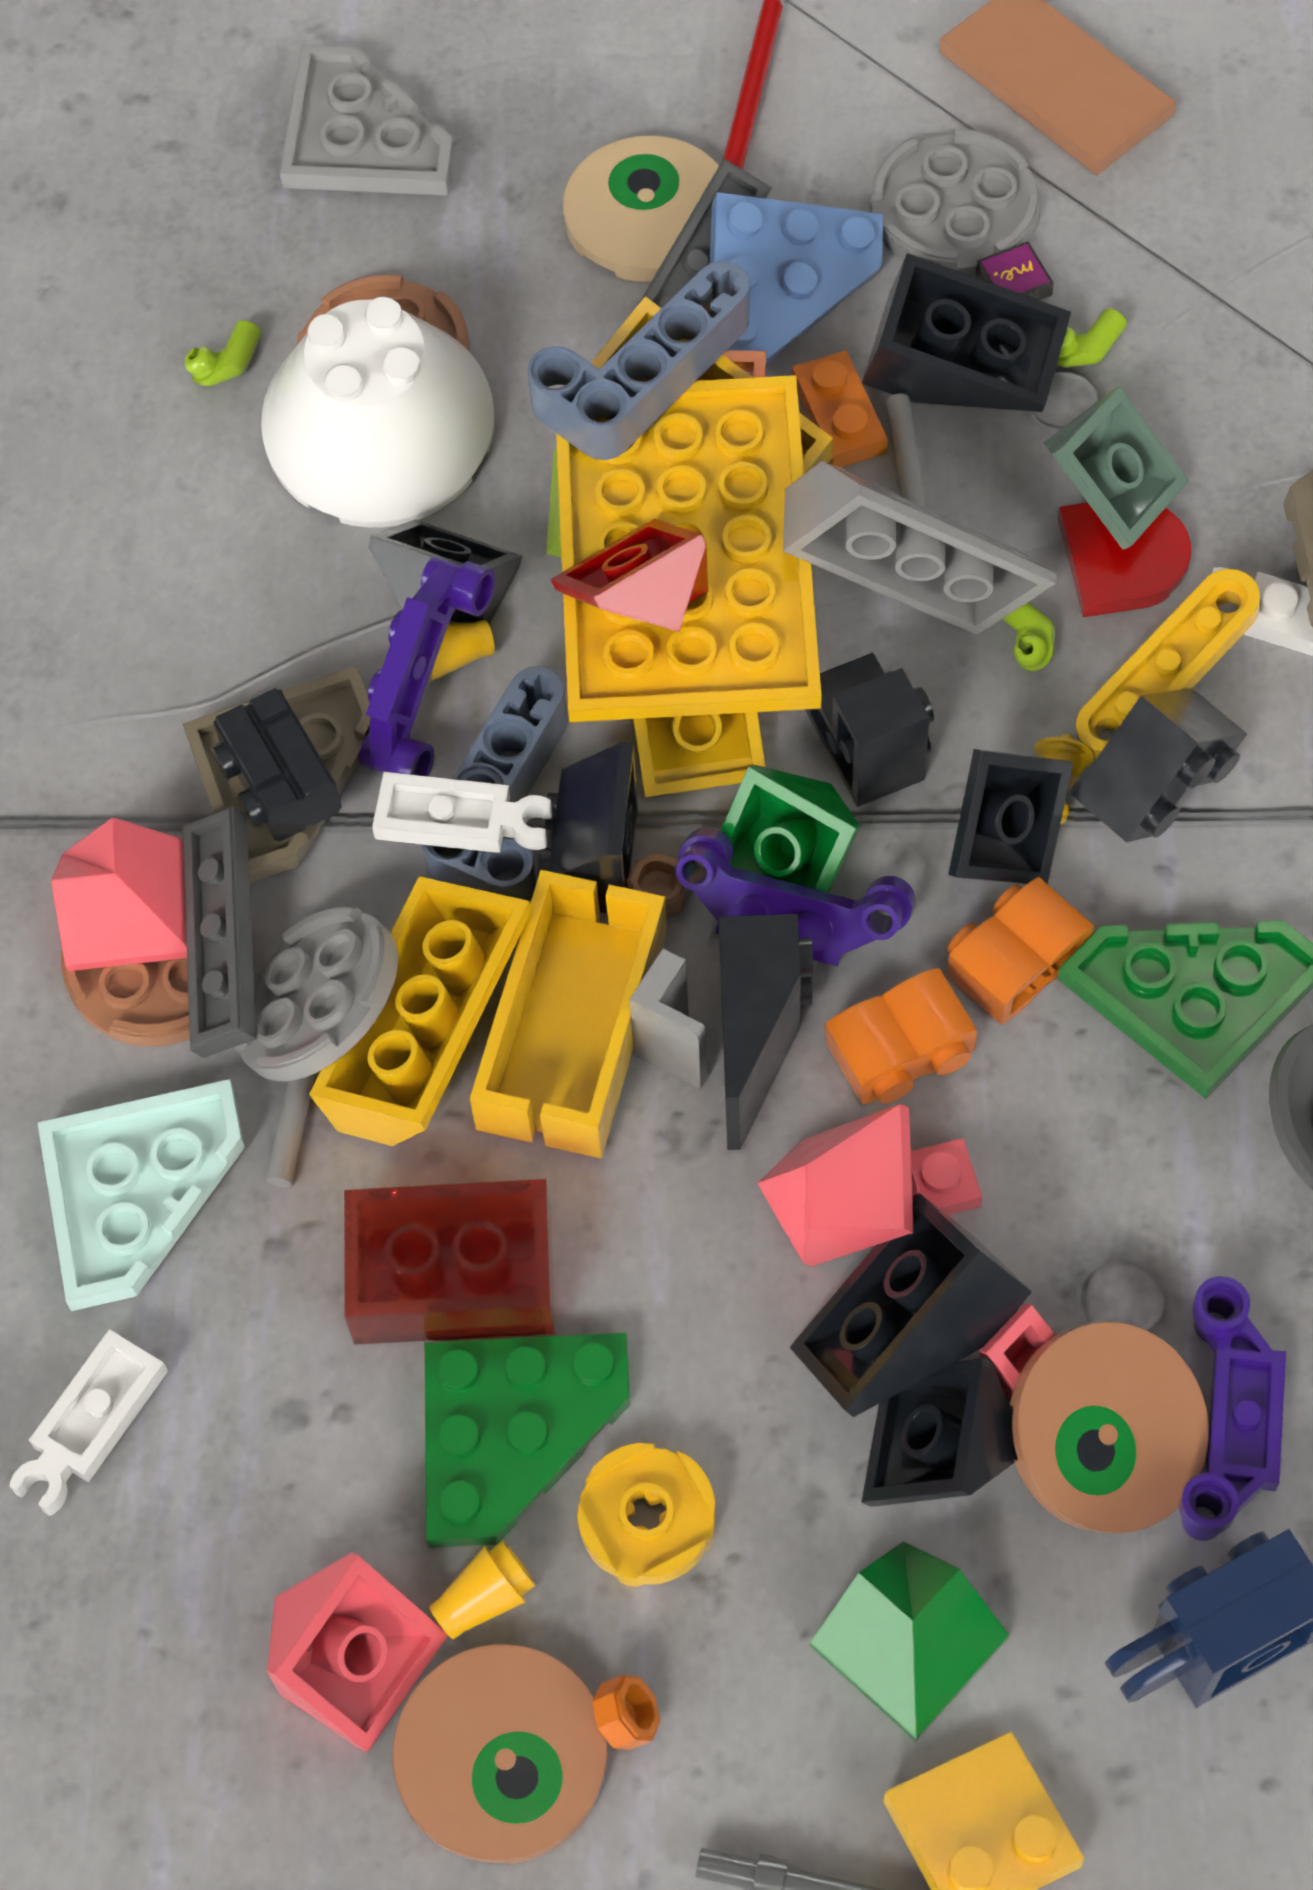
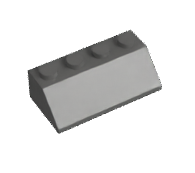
[783,461,1056,635]

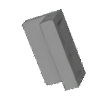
[629,948,707,1088]

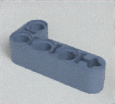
[528,261,750,460]
[422,666,568,902]

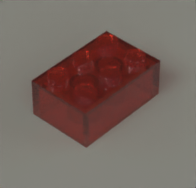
[344,1179,555,1345]

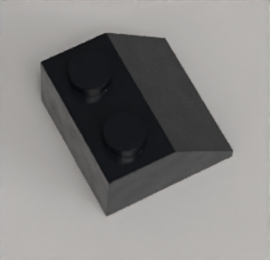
[537,742,638,913]

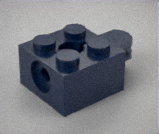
[1105,1529,1313,1708]

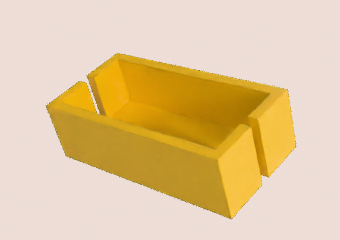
[469,870,668,1159]

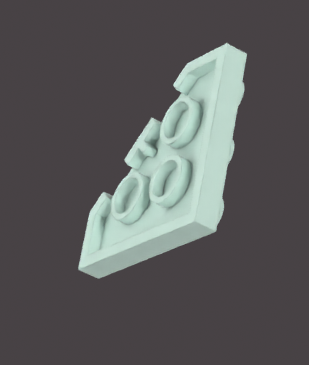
[38,1079,245,1311]

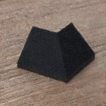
[368,519,523,625]
[948,749,1073,884]
[861,1357,1018,1507]

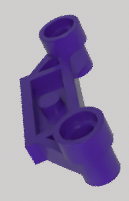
[359,556,496,777]
[676,827,916,967]
[1179,1276,1286,1541]

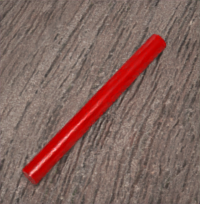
[723,0,783,170]

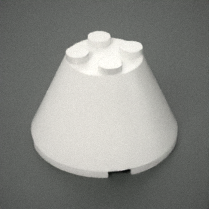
[261,297,495,528]

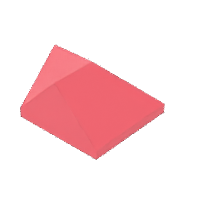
[51,817,187,971]
[757,1104,913,1266]
[267,1552,448,1753]

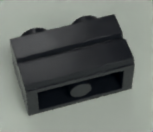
[211,688,342,842]

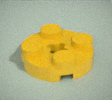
[577,1443,716,1587]

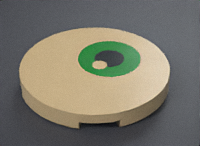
[563,136,719,282]

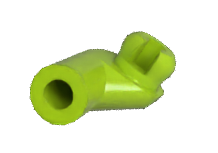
[1057,308,1128,368]
[184,320,262,387]
[1001,602,1055,671]

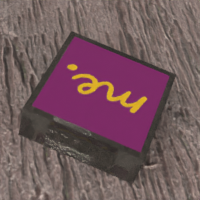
[976,241,1054,300]

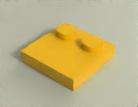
[883,1731,1084,1890]

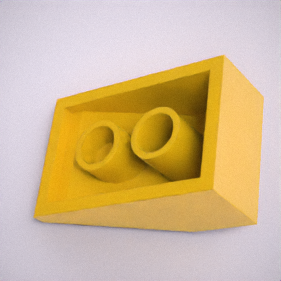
[632,712,766,798]

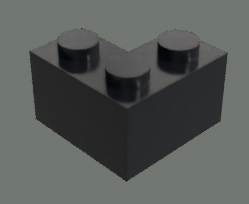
[805,652,934,807]
[1071,688,1247,843]

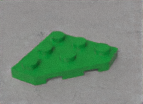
[1057,920,1313,1099]
[424,1332,630,1548]

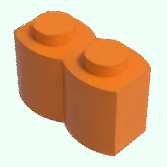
[946,877,1095,1025]
[825,968,977,1105]

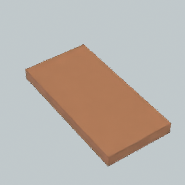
[939,0,1176,176]

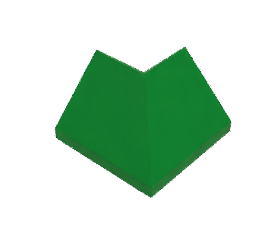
[720,765,860,893]
[810,1541,1009,1742]

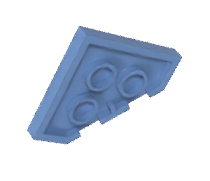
[710,192,883,365]

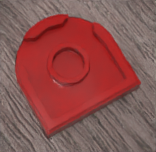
[1058,502,1191,617]

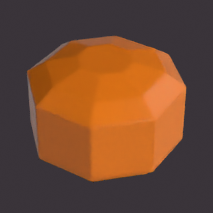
[592,1675,661,1750]

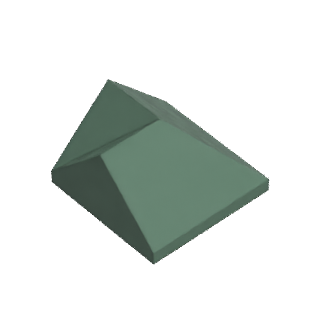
[1043,386,1189,550]

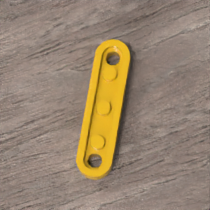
[1076,569,1260,760]

